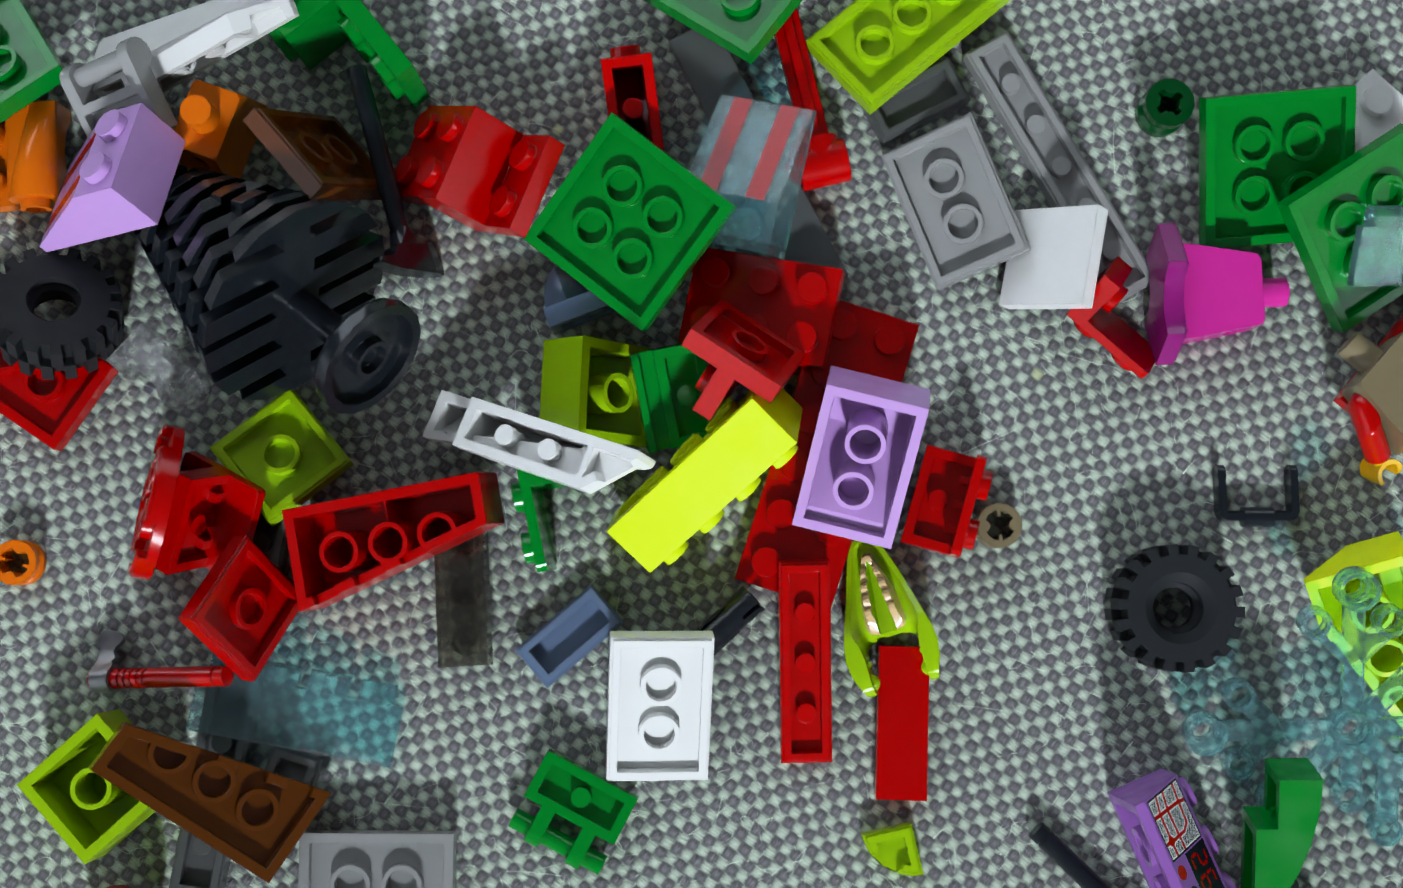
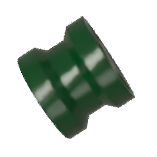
[1135,78,1195,137]

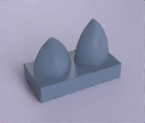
[543,267,616,335]

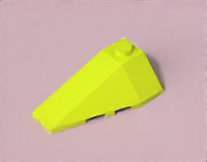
[1303,531,1403,730]

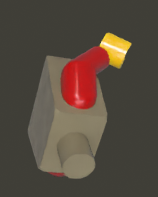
[1337,331,1403,486]

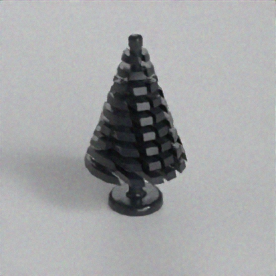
[134,163,421,414]

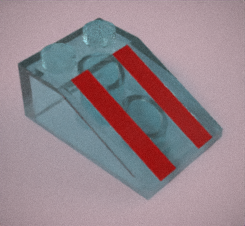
[690,94,817,260]

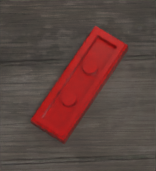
[874,645,929,801]

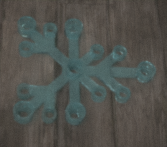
[1181,566,1403,846]

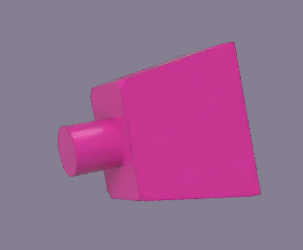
[1182,243,1290,345]

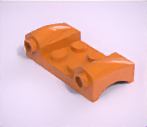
[0,100,71,214]

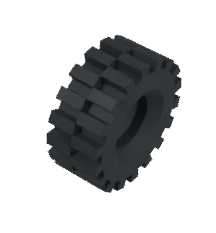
[0,247,124,380]
[1104,544,1245,673]

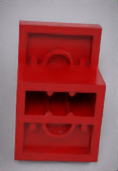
[395,105,565,238]

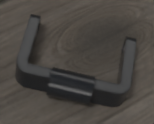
[1212,465,1300,527]

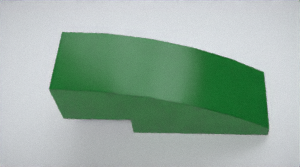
[1240,758,1324,888]

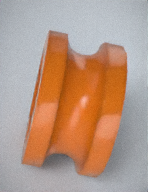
[0,540,47,585]

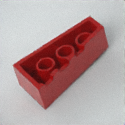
[282,472,505,612]

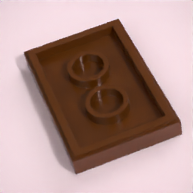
[243,107,381,200]

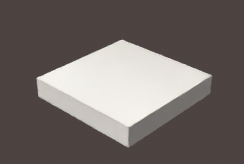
[999,204,1108,309]

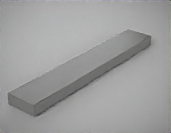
[962,31,1150,304]

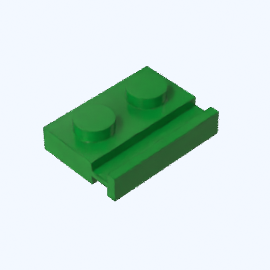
[629,343,716,453]

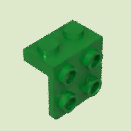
[511,469,567,572]

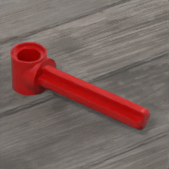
[774,8,851,192]

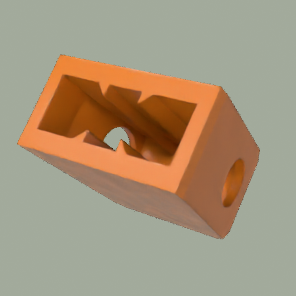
[174,79,268,178]

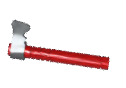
[87,630,234,693]

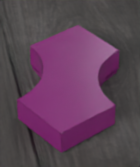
[1145,223,1189,365]

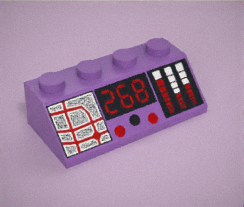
[1107,768,1236,888]

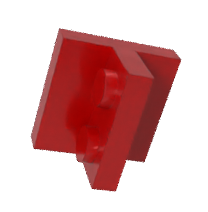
[681,299,806,421]

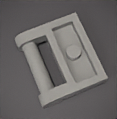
[59,37,178,138]

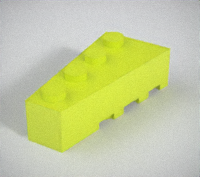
[606,388,803,573]

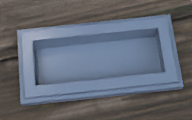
[515,584,624,688]

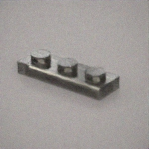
[434,531,493,668]

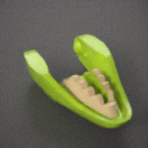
[844,540,940,698]

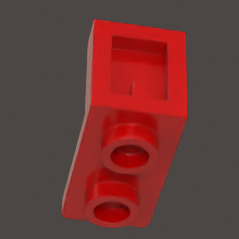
[1066,256,1155,379]

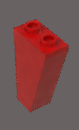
[600,45,664,151]

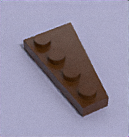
[89,722,331,883]

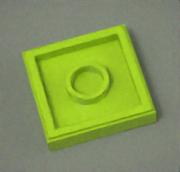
[209,389,354,527]

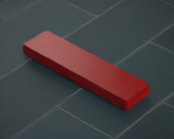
[778,559,832,763]

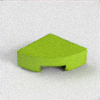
[860,821,924,876]

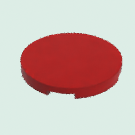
[128,424,185,580]

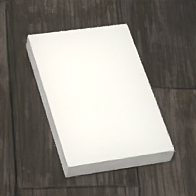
[605,631,715,781]

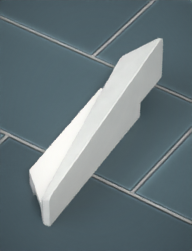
[92,0,300,95]

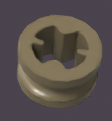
[974,503,1022,548]

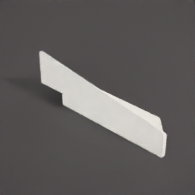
[422,390,656,494]

